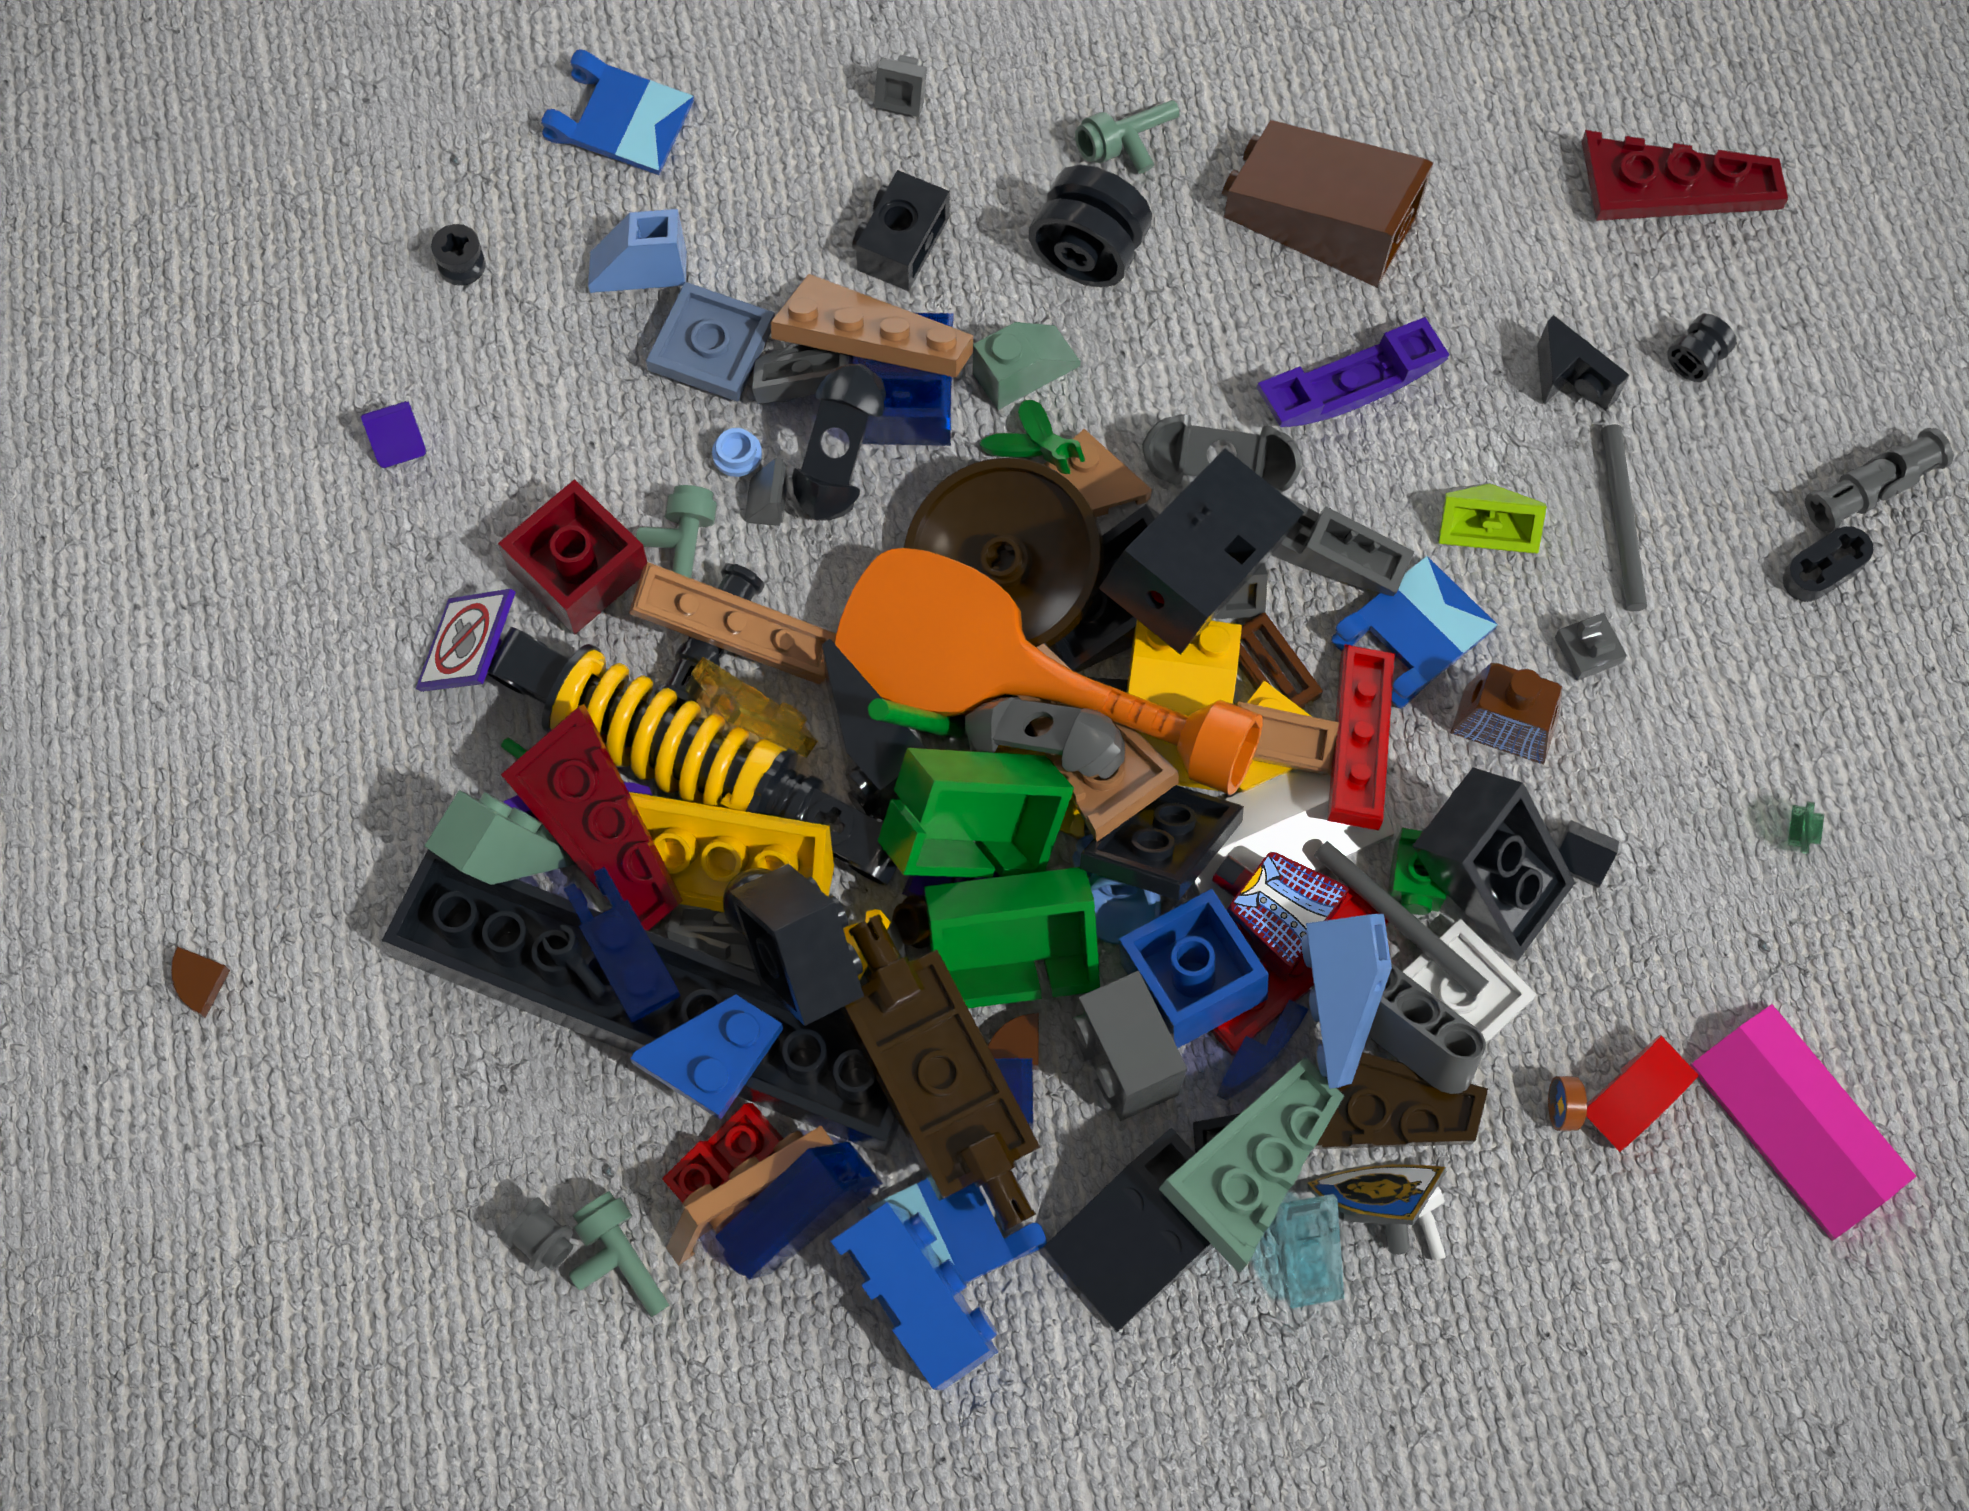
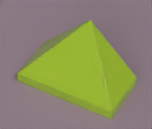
[1438,483,1547,554]

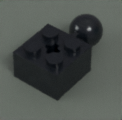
[723,864,864,1026]

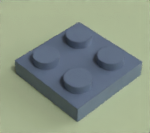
[646,282,775,402]

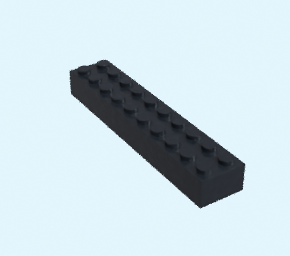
[382,849,900,1156]

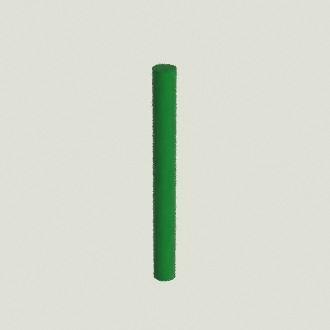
[868,698,965,739]

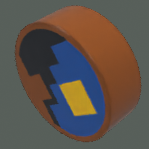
[1548,1076,1587,1131]

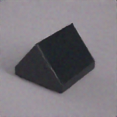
[1558,820,1619,888]

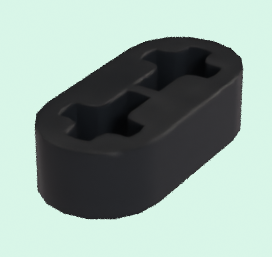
[1782,526,1874,602]

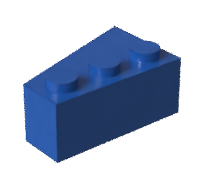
[831,1202,998,1390]

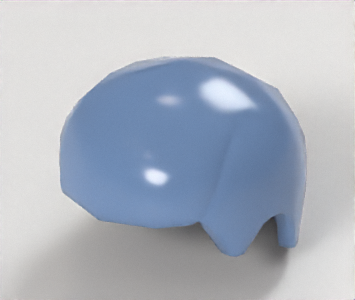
[1088,873,1162,945]

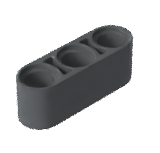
[1368,964,1486,1094]

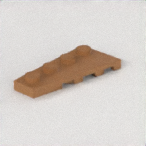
[771,274,973,377]

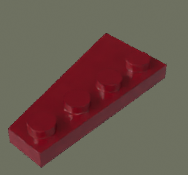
[1581,130,1788,221]
[501,704,683,931]

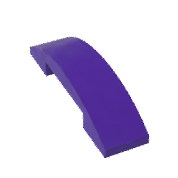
[1256,317,1450,427]

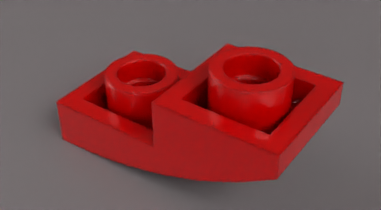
[1586,1034,1699,1152]
[662,1103,784,1203]

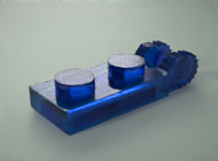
[563,867,681,1023]

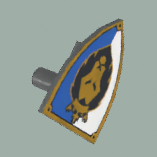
[1307,1164,1446,1254]

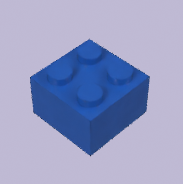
[1119,889,1269,1049]

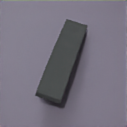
[1271,495,1414,596]

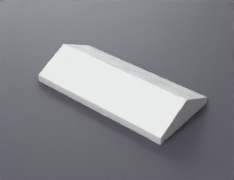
[1191,766,1395,910]

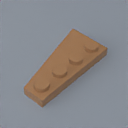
[1012,643,1179,842]

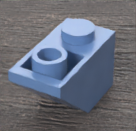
[588,209,687,293]

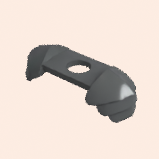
[1142,414,1302,493]
[965,697,1125,779]

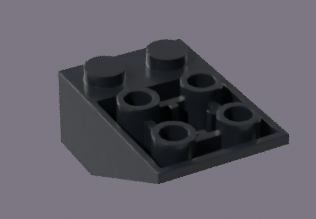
[1043,1127,1214,1333]

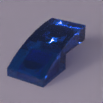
[1217,999,1309,1100]

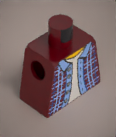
[1211,851,1349,982]

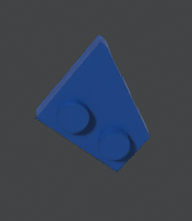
[630,995,783,1120]

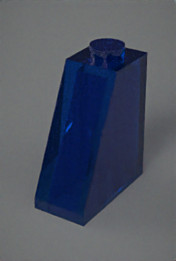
[715,1141,883,1280]

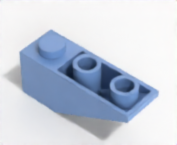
[1302,914,1392,1089]

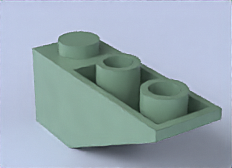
[424,790,576,885]

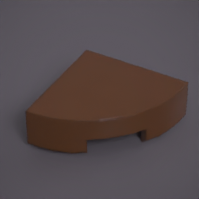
[171,946,230,1018]
[988,1013,1039,1070]

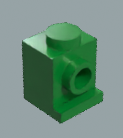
[1388,827,1446,915]

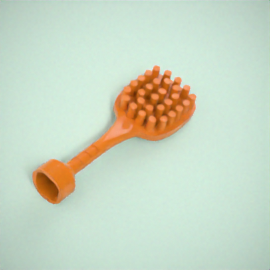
[835,548,1263,795]

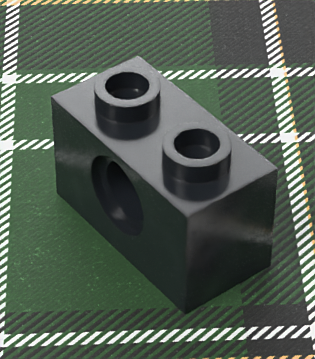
[852,170,950,292]

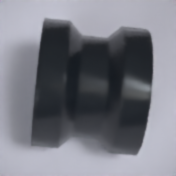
[431,224,486,286]

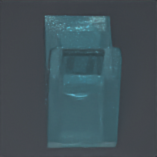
[1269,1194,1344,1309]

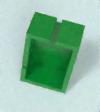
[878,748,1074,878]
[924,867,1100,1008]

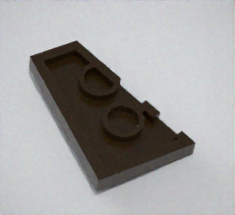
[1313,1052,1488,1149]

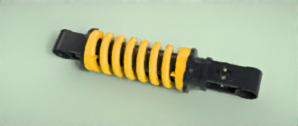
[487,627,897,886]

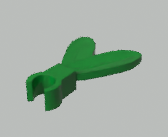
[980,400,1085,474]

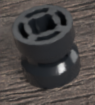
[1667,314,1737,382]

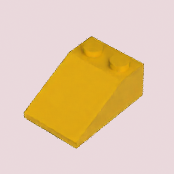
[1127,620,1242,791]

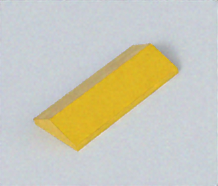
[629,792,834,912]

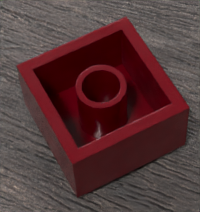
[498,479,648,635]

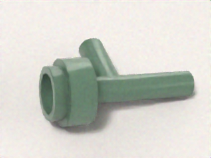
[1075,100,1180,174]
[636,485,717,578]
[569,1191,670,1318]

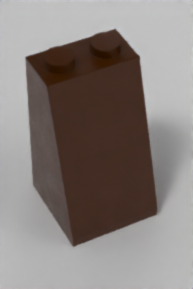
[1222,120,1434,288]

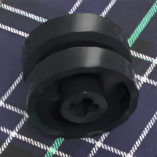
[1028,164,1152,288]

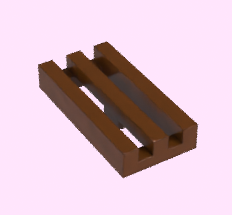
[1238,612,1323,709]

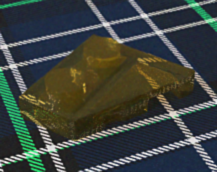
[691,657,818,758]

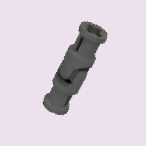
[1805,427,1954,532]

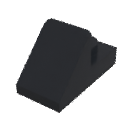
[1537,315,1629,411]

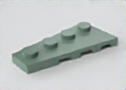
[1159,1057,1344,1273]

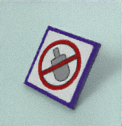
[415,589,516,692]

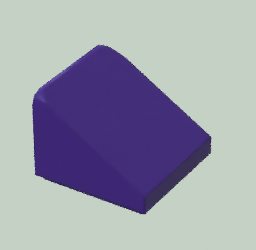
[361,401,427,468]

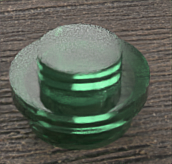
[1787,801,1825,854]

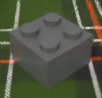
[1070,971,1187,1122]

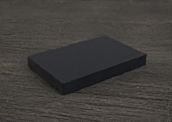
[1080,785,1244,901]

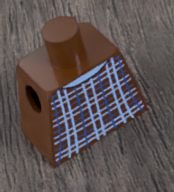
[1450,663,1562,765]

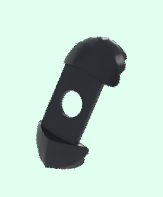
[792,364,886,521]

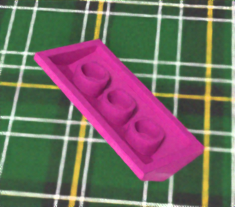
[1690,1004,1917,1241]

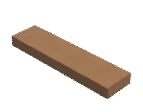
[629,562,836,685]

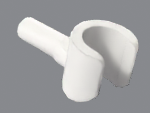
[1418,1186,1446,1261]

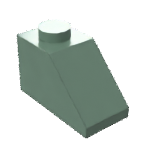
[972,322,1081,410]

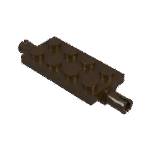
[840,914,1040,1231]

